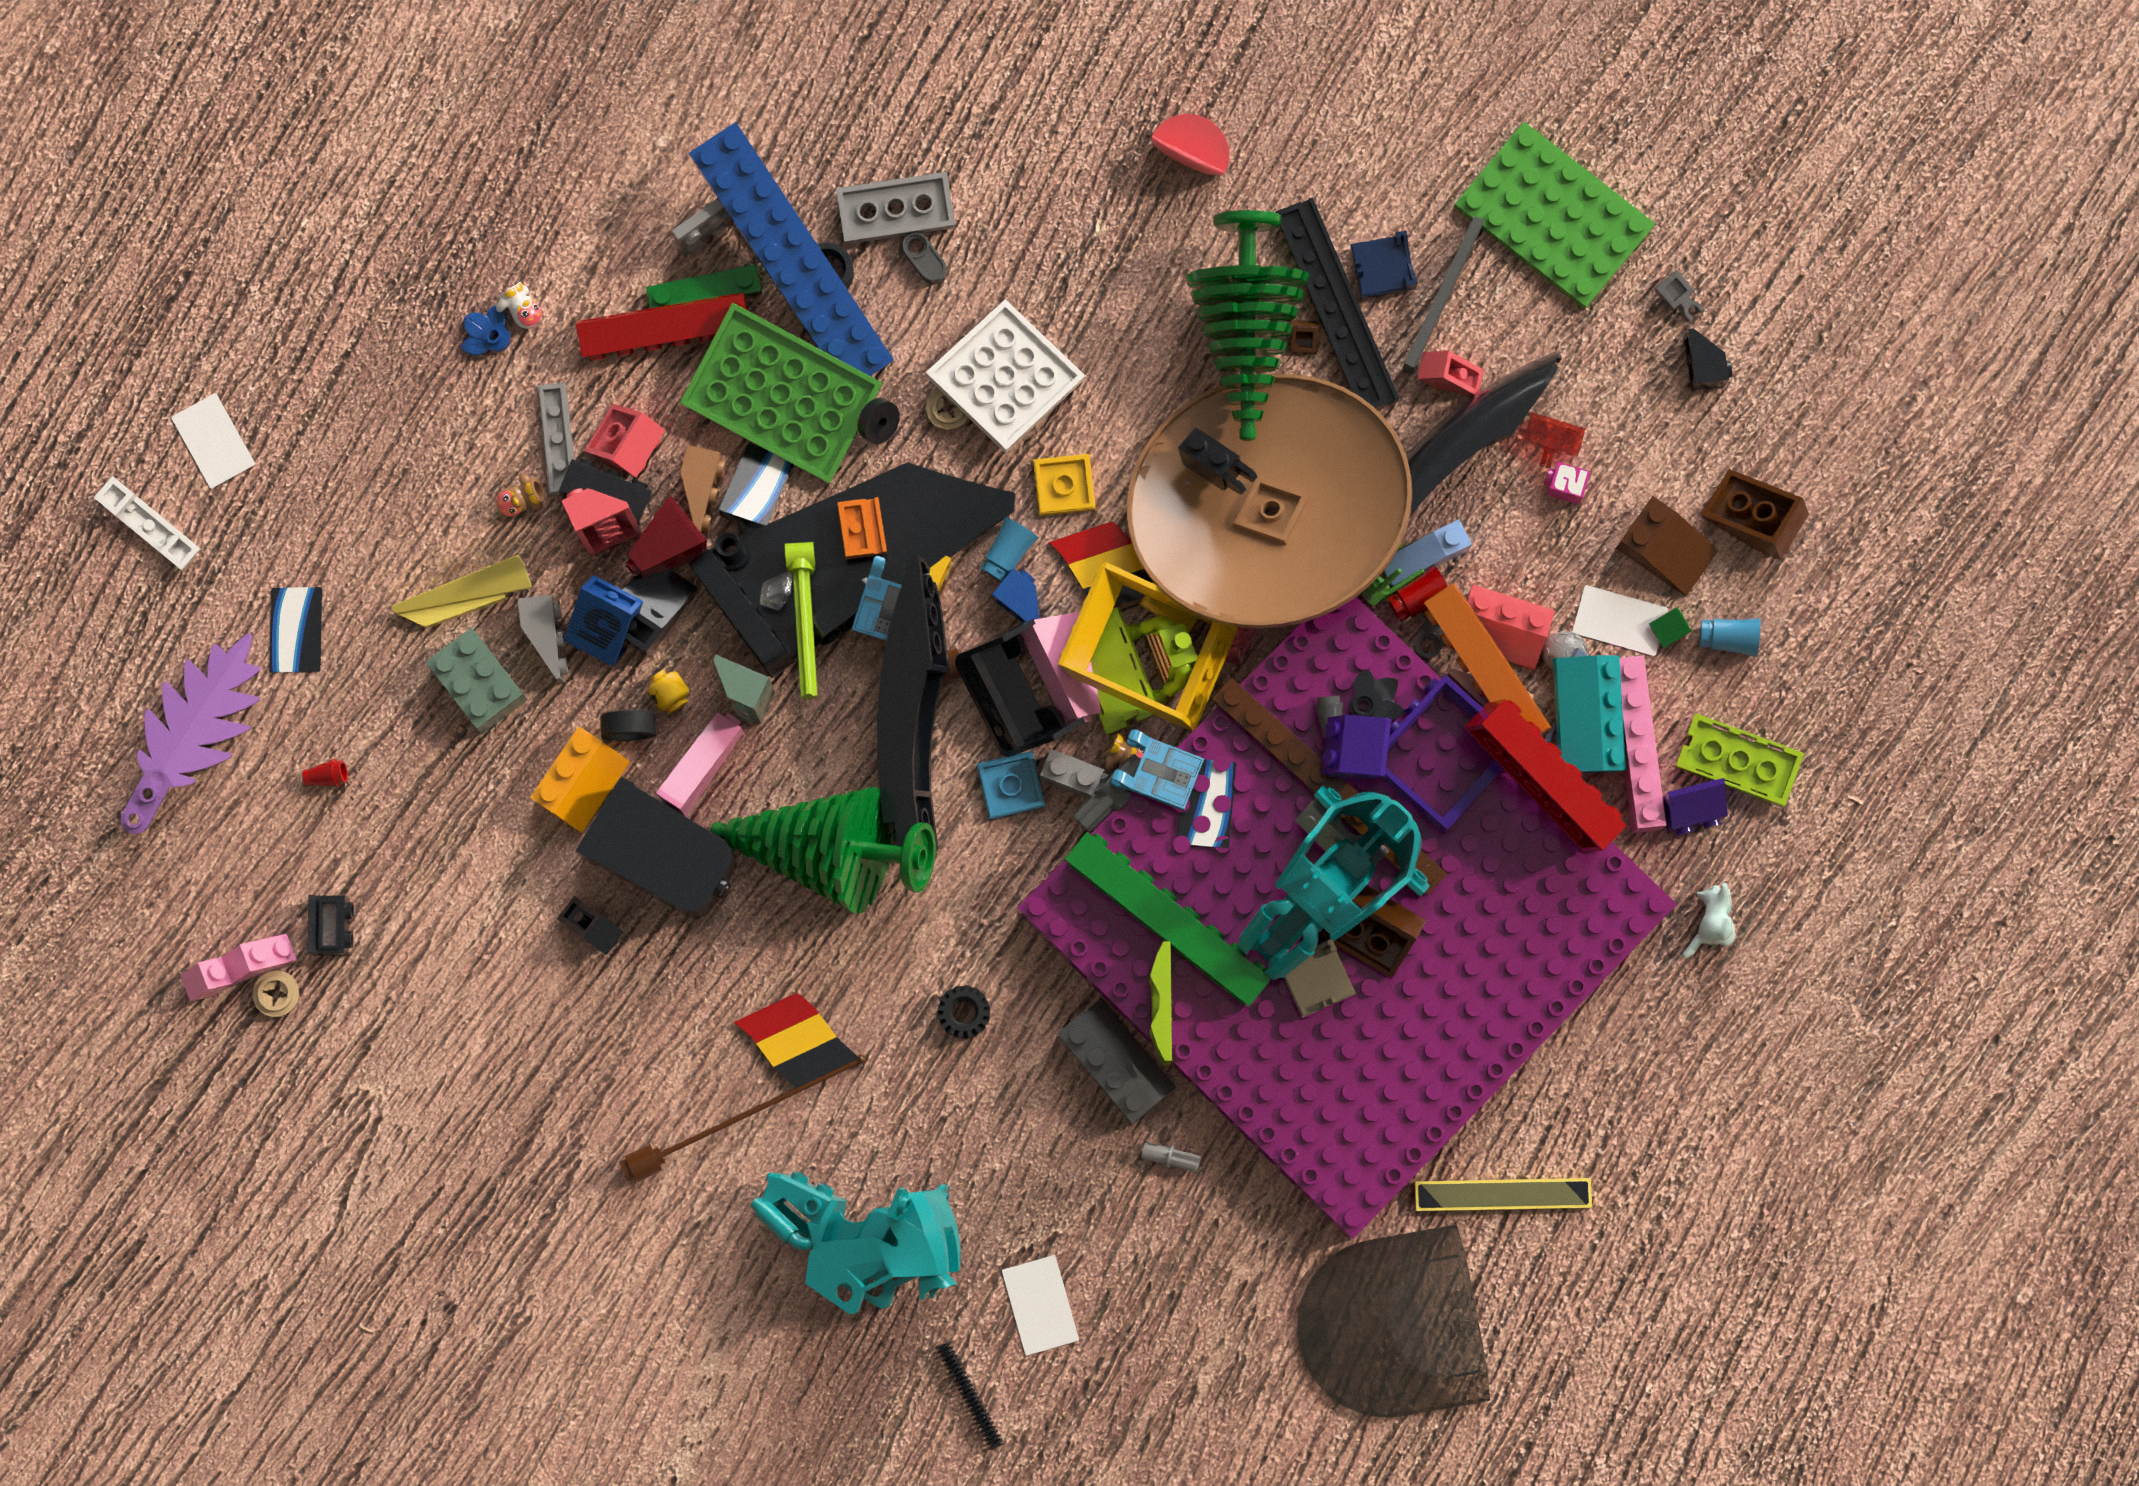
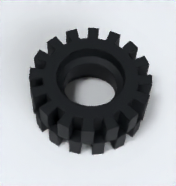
[938,985,990,1039]

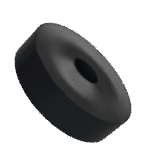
[858,398,900,444]

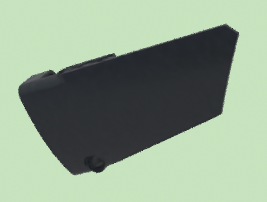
[688,462,1016,678]

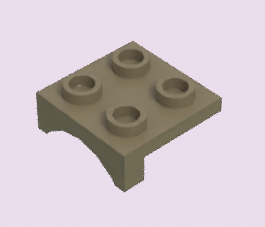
[1284,939,1356,1018]

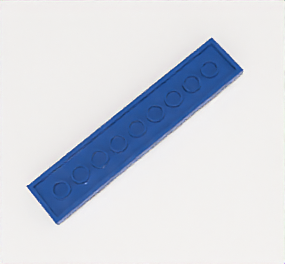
[688,122,894,376]

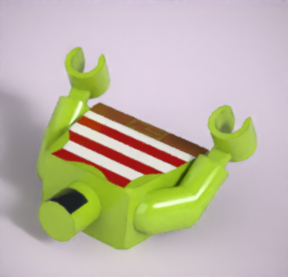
[1121,615,1198,705]

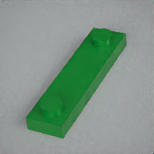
[646,264,762,308]

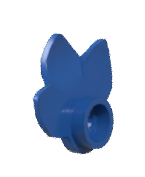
[460,305,510,356]

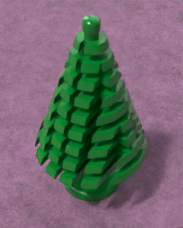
[1185,210,1310,441]
[710,787,936,914]

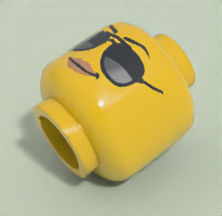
[647,670,690,714]

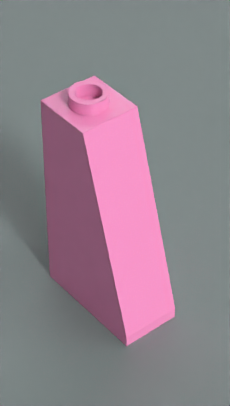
[1018,612,1102,723]
[656,712,744,817]

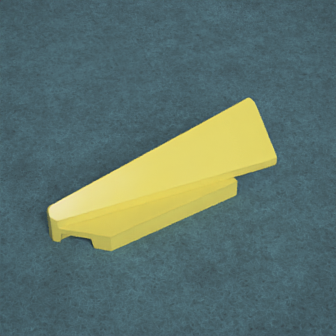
[391,555,533,629]

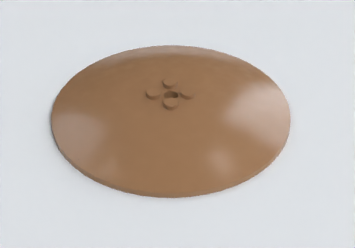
[1127,374,1412,629]

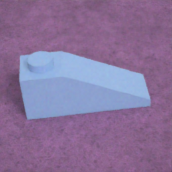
[1384,520,1472,587]

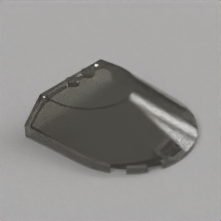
[1297,1224,1490,1418]

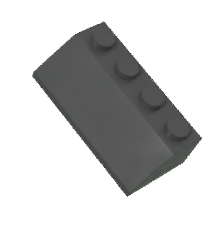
[1057,999,1176,1125]

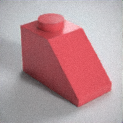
[1417,351,1484,396]

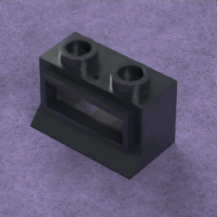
[307,895,354,956]

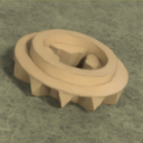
[926,389,968,431]
[253,970,300,1017]

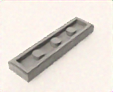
[537,382,575,497]

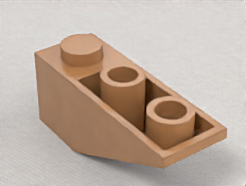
[680,445,726,536]

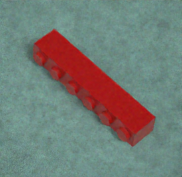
[576,292,747,361]

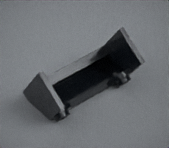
[955,619,1085,757]

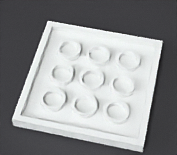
[925,299,1085,453]

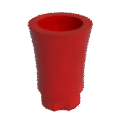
[1387,565,1448,622]

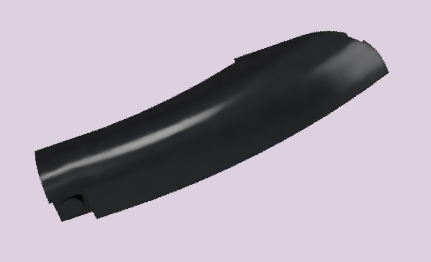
[877,555,950,849]

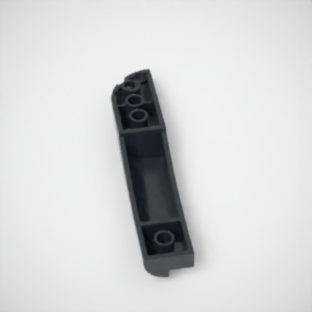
[1406,351,1562,519]

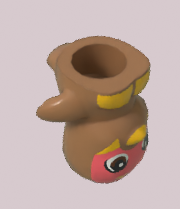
[497,473,545,517]
[1101,733,1145,771]

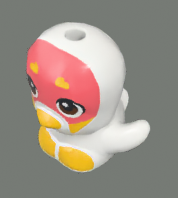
[496,282,542,329]

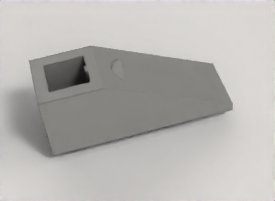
[518,595,568,684]

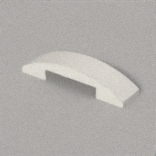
[94,476,201,570]

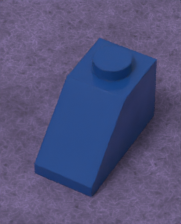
[992,568,1039,623]

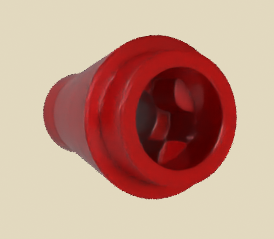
[302,758,348,787]

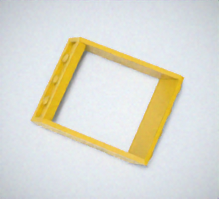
[1058,562,1238,731]

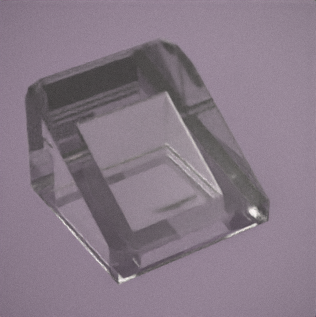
[759,571,793,611]

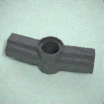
[1073,754,1141,833]

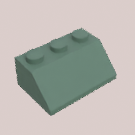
[713,654,776,725]

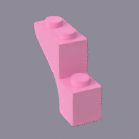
[180,934,297,1002]

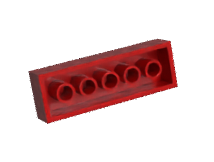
[1464,699,1627,852]

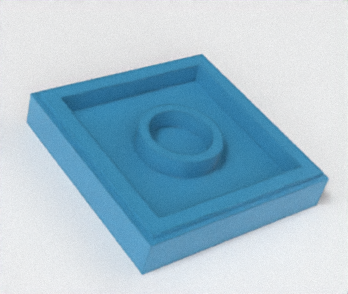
[977,751,1046,820]

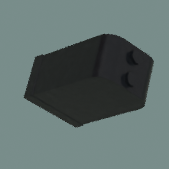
[576,776,737,918]

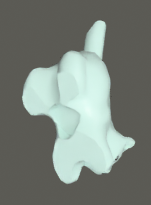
[1682,883,1735,958]

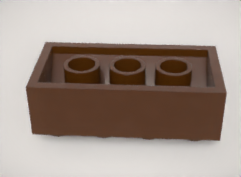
[1318,885,1427,979]

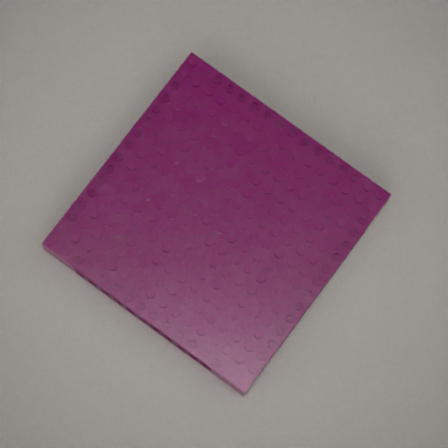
[1017,597,1677,1240]

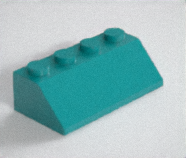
[1553,655,1626,773]

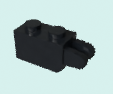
[1178,428,1257,495]

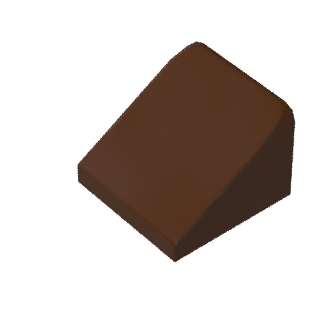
[1289,320,1319,354]

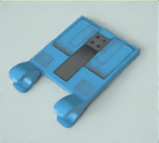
[852,556,929,641]
[1111,729,1204,811]

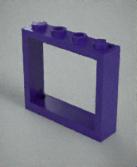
[1380,675,1503,834]

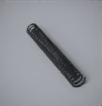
[935,1342,1004,1450]

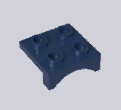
[1350,230,1418,299]

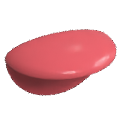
[1151,114,1230,176]

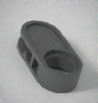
[903,233,946,284]
[1413,617,1444,660]

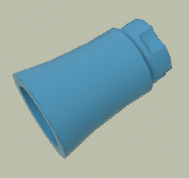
[980,517,1039,582]
[1699,618,1761,658]

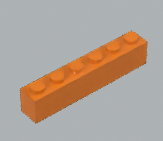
[1424,583,1552,735]

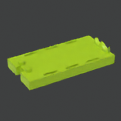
[1091,607,1156,735]
[1675,713,1804,808]

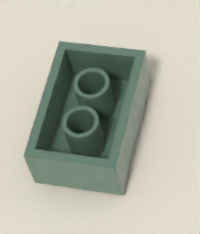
[426,627,528,734]

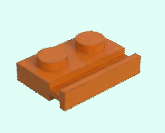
[837,497,887,560]

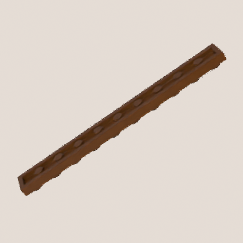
[1212,678,1447,896]

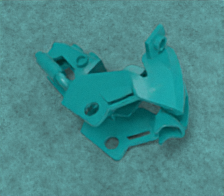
[1238,785,1430,980]
[750,1171,961,1314]

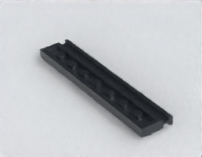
[1275,197,1399,410]

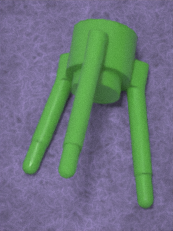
[1361,568,1425,606]

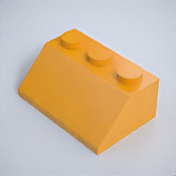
[530,726,631,834]

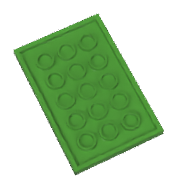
[1454,122,1656,310]
[680,302,884,484]

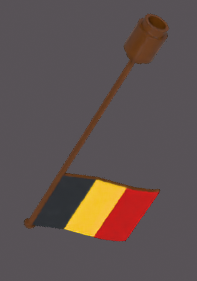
[943,521,1153,682]
[619,993,866,1183]

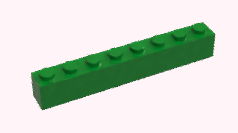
[1065,832,1271,1009]

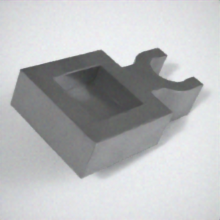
[1654,270,1704,322]

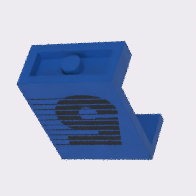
[564,575,644,667]

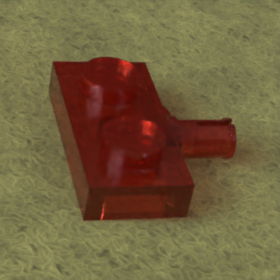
[1523,412,1586,468]

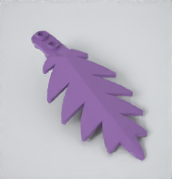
[121,634,261,834]

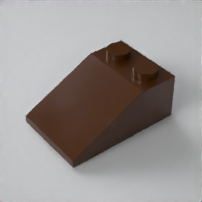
[1701,469,1809,560]
[1616,496,1718,597]

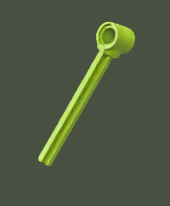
[785,542,818,700]

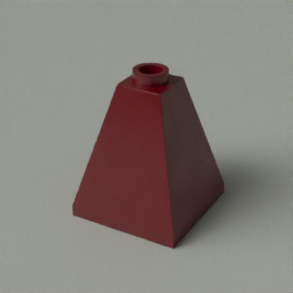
[625,496,707,578]

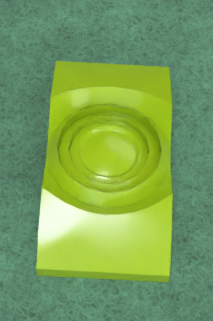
[1149,941,1172,1065]

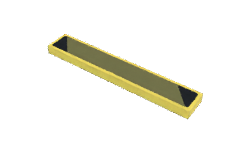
[1414,1178,1592,1211]

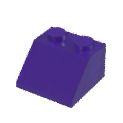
[1322,715,1391,781]
[1663,778,1728,836]

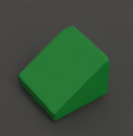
[1649,607,1692,648]

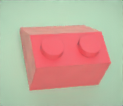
[584,403,665,478]

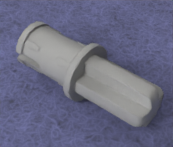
[1141,1141,1200,1172]

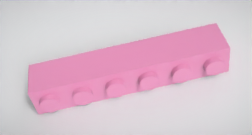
[1620,656,1666,833]

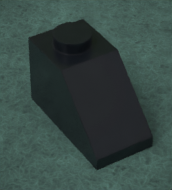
[1683,328,1732,391]
[557,896,624,955]

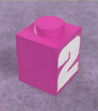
[1544,462,1591,504]

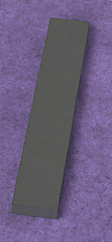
[1402,216,1484,375]

